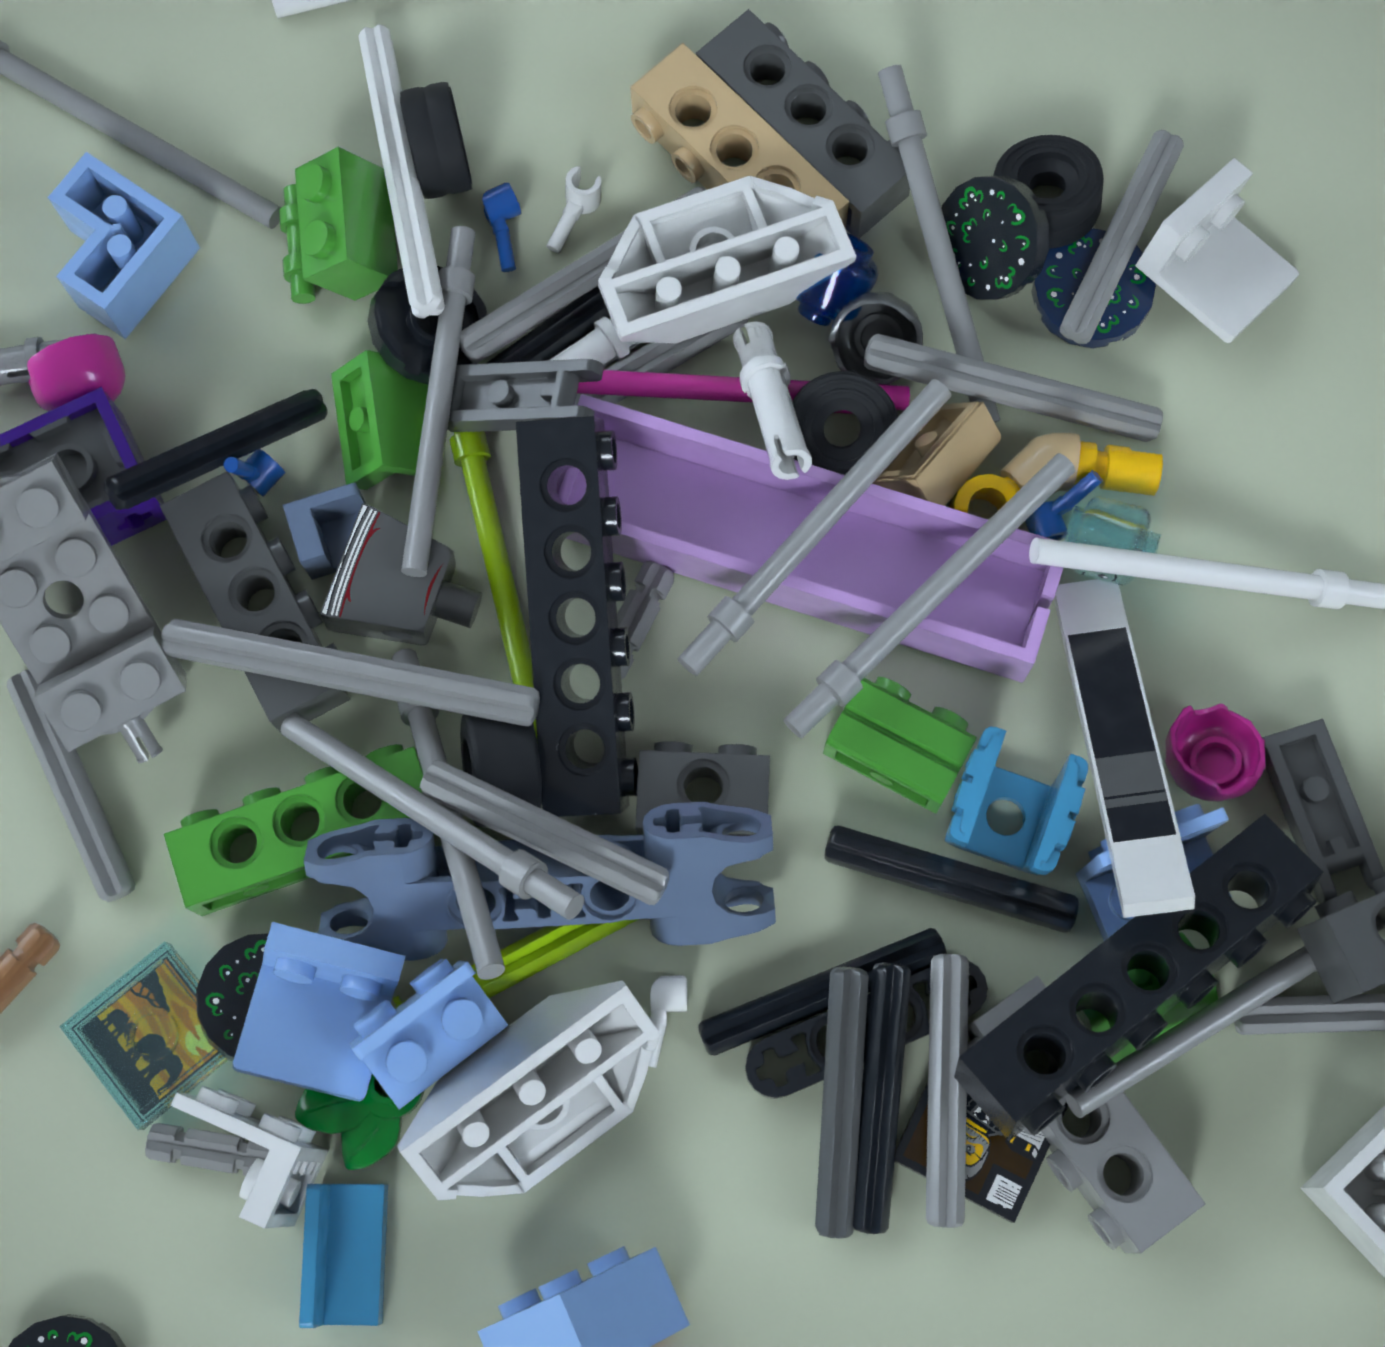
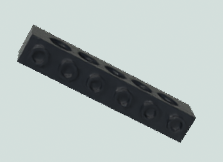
[515,416,638,817]
[954,814,1324,1141]

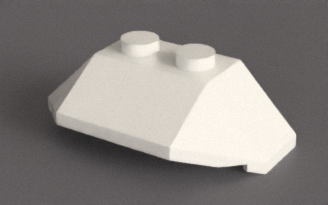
[598,176,857,344]
[397,980,661,1200]

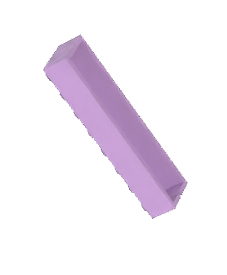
[556,394,1063,683]

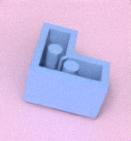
[48,152,200,339]
[477,1246,690,1347]

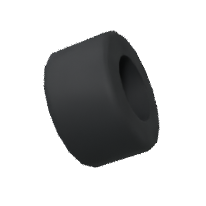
[460,714,542,827]

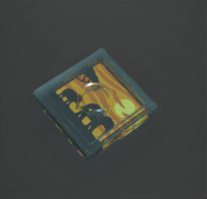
[59,941,228,1130]

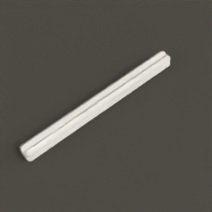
[358,24,445,319]

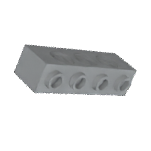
[967,976,1206,1253]

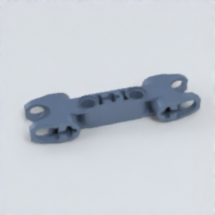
[304,802,776,961]

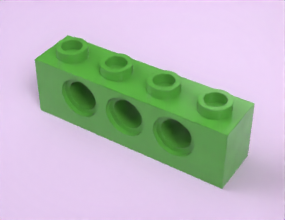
[164,744,434,916]

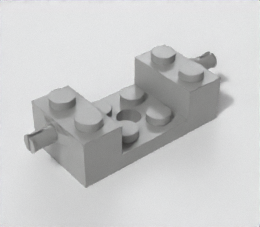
[0,453,186,763]

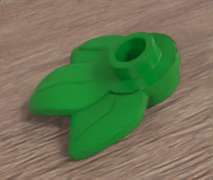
[295,1074,425,1170]

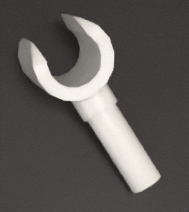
[546,166,601,253]
[649,975,687,1068]

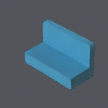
[299,1184,389,1328]

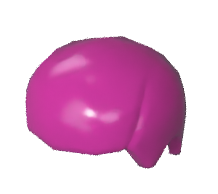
[27,334,126,412]
[1165,703,1266,802]

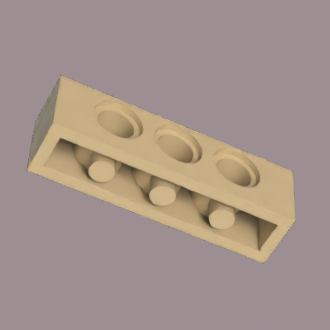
[630,43,849,229]

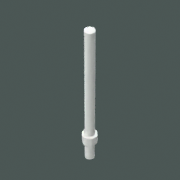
[1029,538,1385,609]

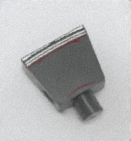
[320,503,482,645]

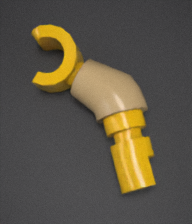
[948,433,1163,513]

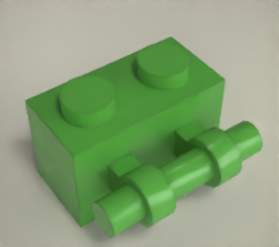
[279,146,398,304]

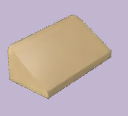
[872,401,1001,506]

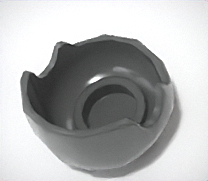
[828,292,923,385]

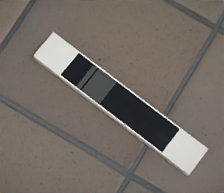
[1054,577,1195,918]

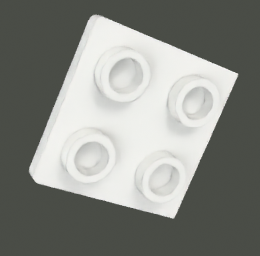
[1135,158,1299,343]
[171,1086,329,1229]

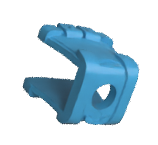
[945,726,1089,875]

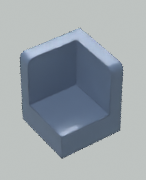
[283,483,366,580]

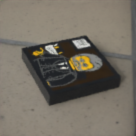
[895,1081,1068,1223]

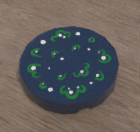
[1031,228,1156,349]

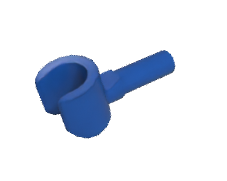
[482,183,522,272]
[223,449,285,497]
[1025,470,1103,541]

